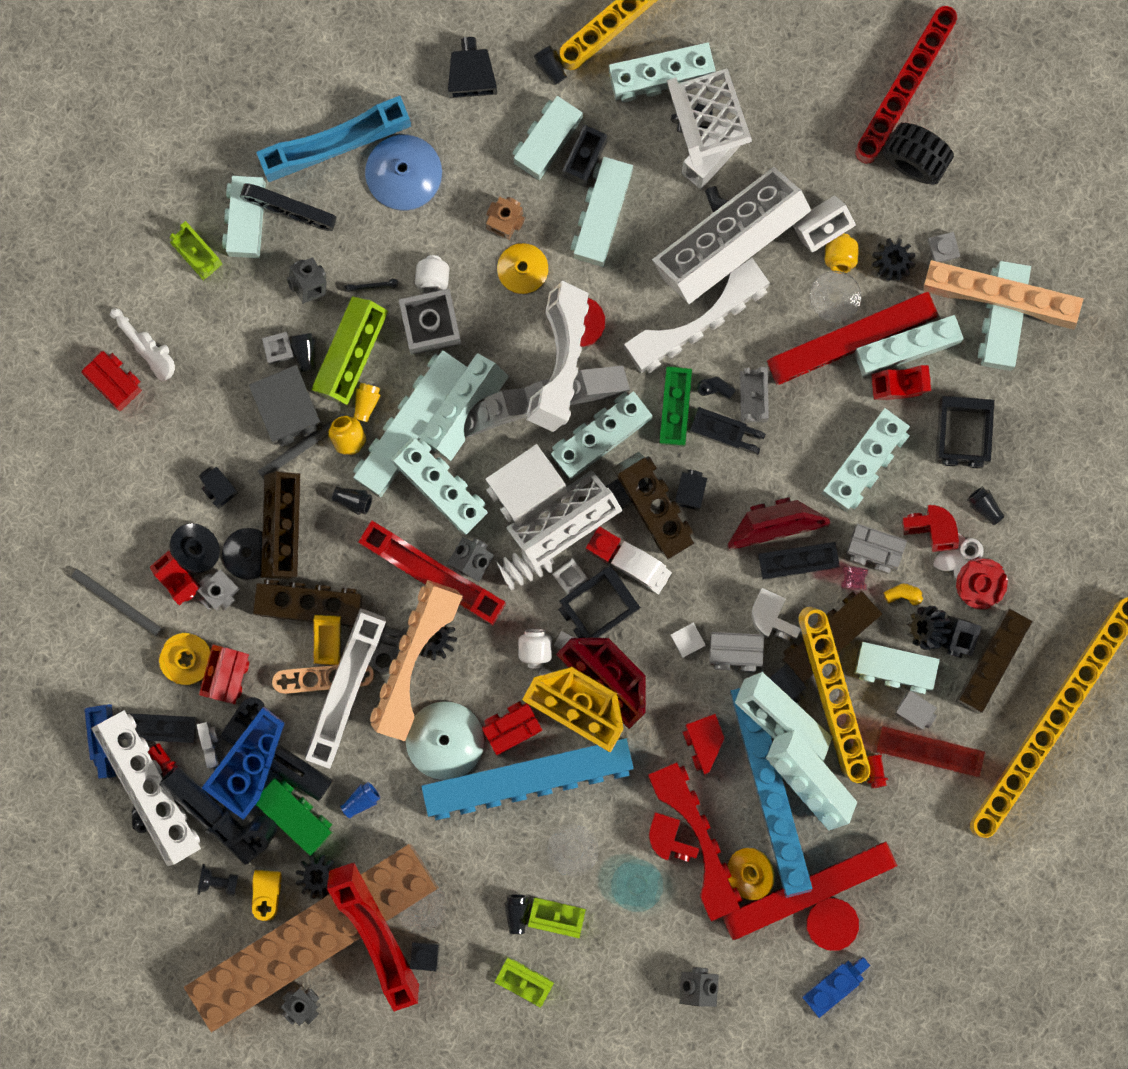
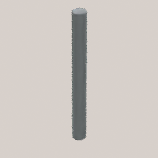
[258,413,345,479]
[71,569,162,636]

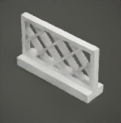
[667,68,752,167]
[506,470,623,569]

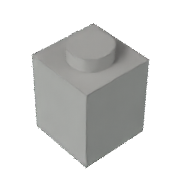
[893,691,937,731]

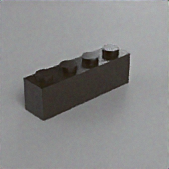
[781,591,882,683]
[956,608,1033,714]

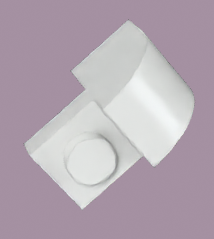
[611,541,672,595]
[752,588,801,642]

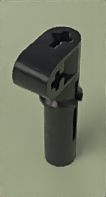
[220,697,333,802]
[159,765,277,865]

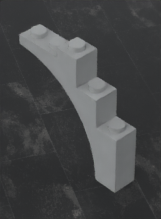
[464,366,630,437]

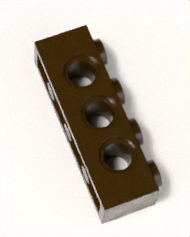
[612,452,694,559]
[261,471,300,580]
[253,579,363,627]

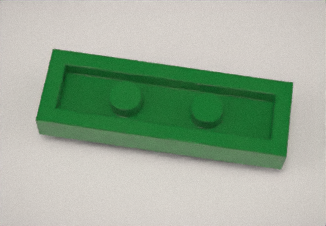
[659,366,692,447]

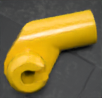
[883,583,923,606]

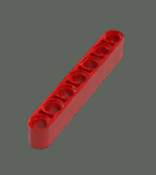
[855,6,957,164]
[766,292,939,385]
[722,841,898,941]

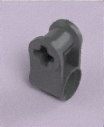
[371,623,407,675]

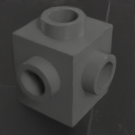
[287,257,327,304]
[447,537,494,582]
[679,967,719,1007]
[281,986,321,1026]

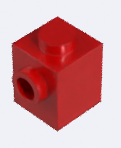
[585,526,621,564]

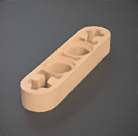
[272,665,375,694]

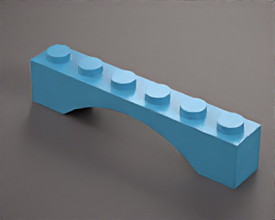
[256,96,412,182]

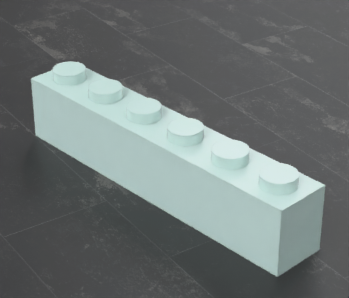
[353,350,467,498]

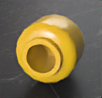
[824,233,859,274]
[328,416,366,455]

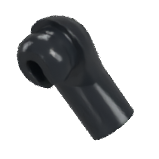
[705,186,729,212]

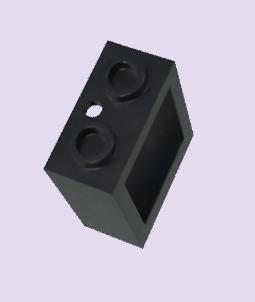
[935,396,995,469]
[558,565,641,638]

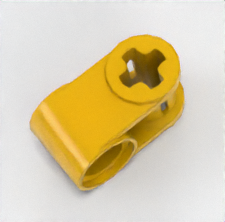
[252,870,282,921]

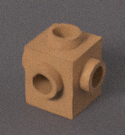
[486,197,525,240]

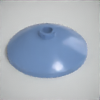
[365,135,442,211]

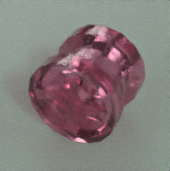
[841,566,869,591]

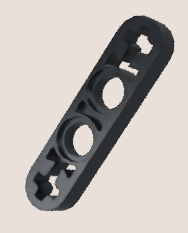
[240,183,337,231]

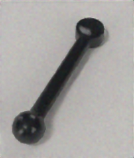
[344,278,398,292]

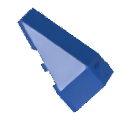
[202,707,285,820]

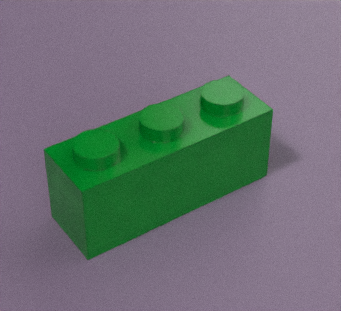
[255,778,334,856]

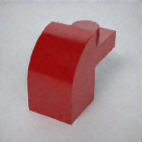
[871,365,931,400]
[902,505,959,552]
[150,550,200,606]
[649,812,699,862]

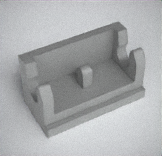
[740,367,769,423]

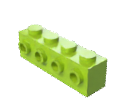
[311,296,388,405]

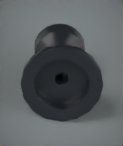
[197,864,238,896]

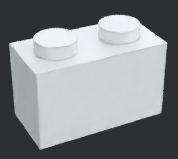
[793,195,856,253]

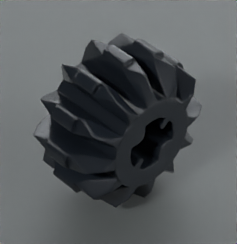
[872,238,916,282]
[906,606,953,650]
[421,624,457,661]
[296,855,335,899]

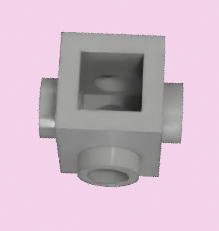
[197,569,240,611]

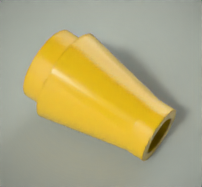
[353,382,381,422]

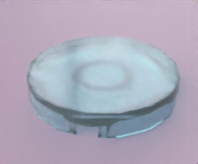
[611,859,663,912]

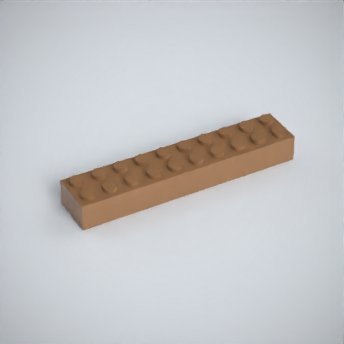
[184,844,439,1033]

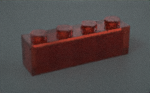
[873,726,985,778]

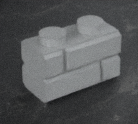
[846,524,907,574]
[709,632,764,672]

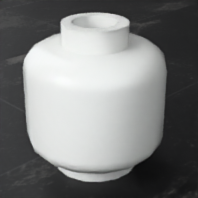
[415,255,450,294]
[518,629,552,668]

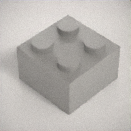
[399,289,461,355]

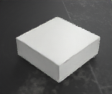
[552,558,588,595]
[670,623,706,658]

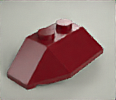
[727,497,830,551]
[556,638,646,729]

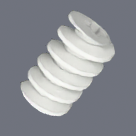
[497,550,555,590]

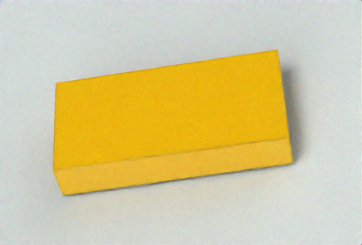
[314,615,341,665]

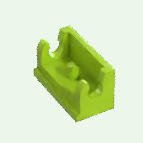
[169,221,222,281]
[528,897,586,938]
[494,957,554,1008]

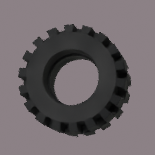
[882,123,954,185]

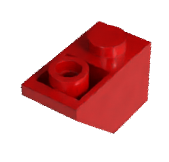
[682,714,725,774]

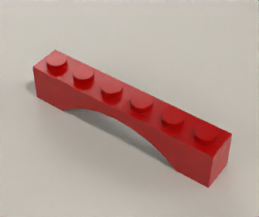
[358,520,506,626]
[648,762,742,921]
[327,862,419,1012]

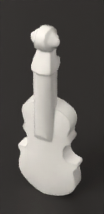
[110,308,175,381]

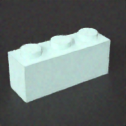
[513,96,583,181]
[222,176,266,258]
[853,642,940,694]

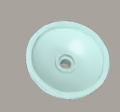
[406,702,484,780]

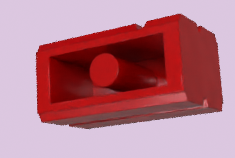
[81,351,142,411]
[199,644,249,705]
[482,701,543,756]

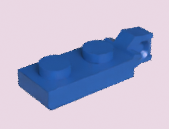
[84,704,116,779]
[802,957,871,1018]

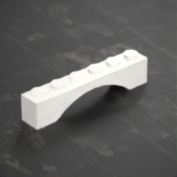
[624,258,770,373]
[526,281,589,432]
[305,608,386,769]

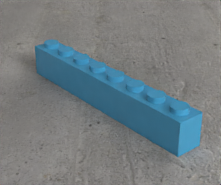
[730,688,813,898]
[421,738,634,821]

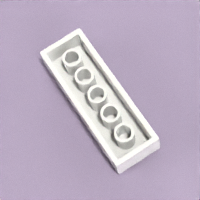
[652,167,811,304]

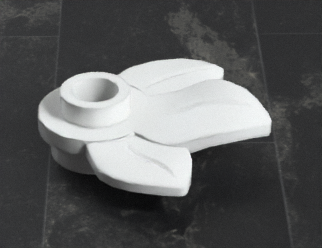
[933,533,983,580]

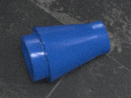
[340,782,381,819]

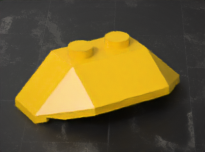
[522,667,624,752]

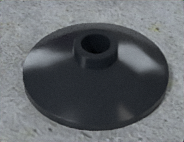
[169,523,220,573]
[222,528,263,579]

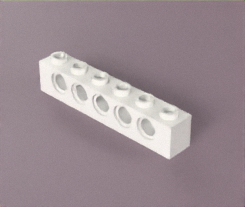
[91,710,201,866]

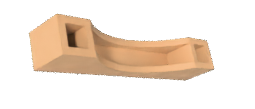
[923,260,1084,330]
[370,580,462,741]

